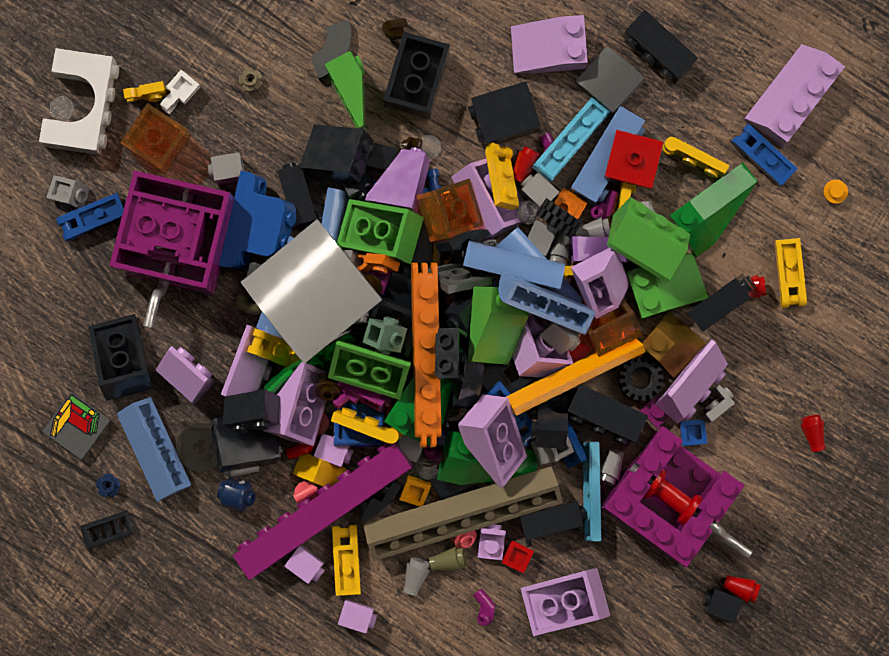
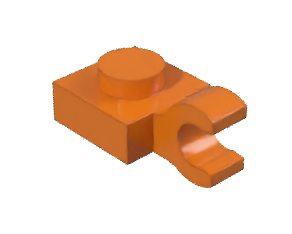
[357,253,400,274]

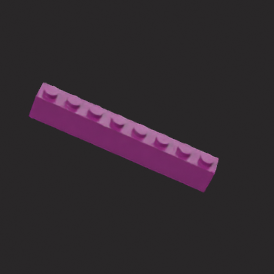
[233,442,414,580]

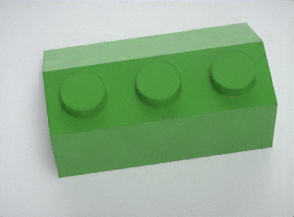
[607,197,690,283]
[328,340,411,400]

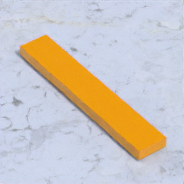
[506,335,645,415]

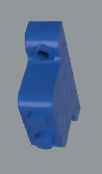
[219,171,296,270]

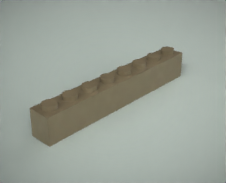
[363,466,563,561]

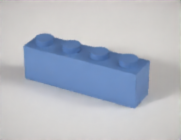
[570,106,646,206]

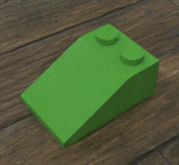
[325,51,366,131]
[337,199,424,264]
[626,253,708,321]
[468,287,529,365]

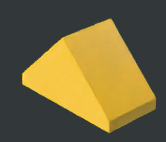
[293,454,347,487]

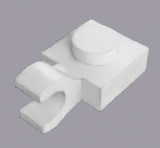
[160,70,200,114]

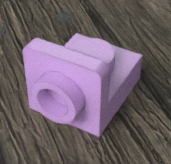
[478,524,506,560]

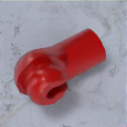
[285,436,320,460]

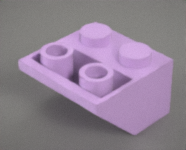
[571,248,630,319]
[156,346,215,404]

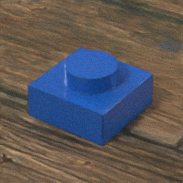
[679,419,707,446]

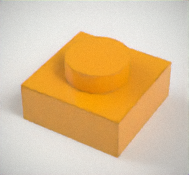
[399,475,431,507]

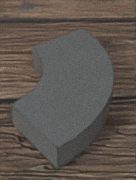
[311,19,352,80]

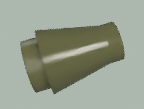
[429,547,467,571]

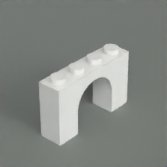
[39,48,119,155]

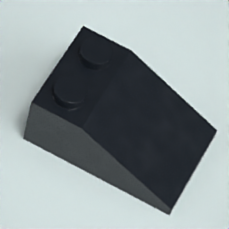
[88,314,154,401]

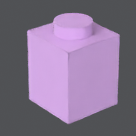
[314,433,354,467]
[285,546,325,584]
[338,599,377,633]

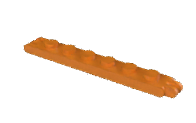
[411,263,441,448]

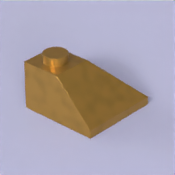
[642,311,706,380]

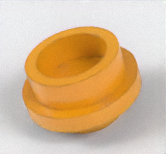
[823,180,848,204]

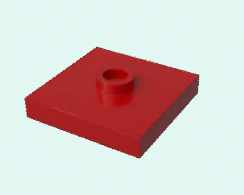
[604,130,664,190]

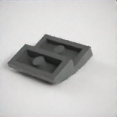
[575,47,645,115]

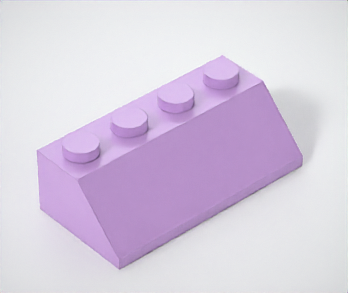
[744,44,845,148]

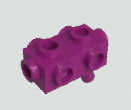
[332,380,395,413]

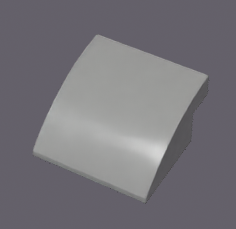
[241,219,382,364]

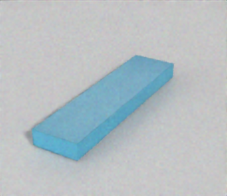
[532,97,610,182]
[582,442,601,541]

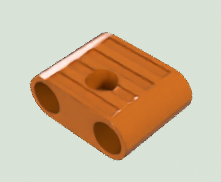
[554,187,588,219]

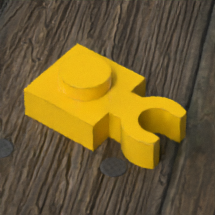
[123,81,168,102]

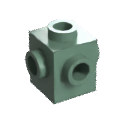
[363,317,407,355]

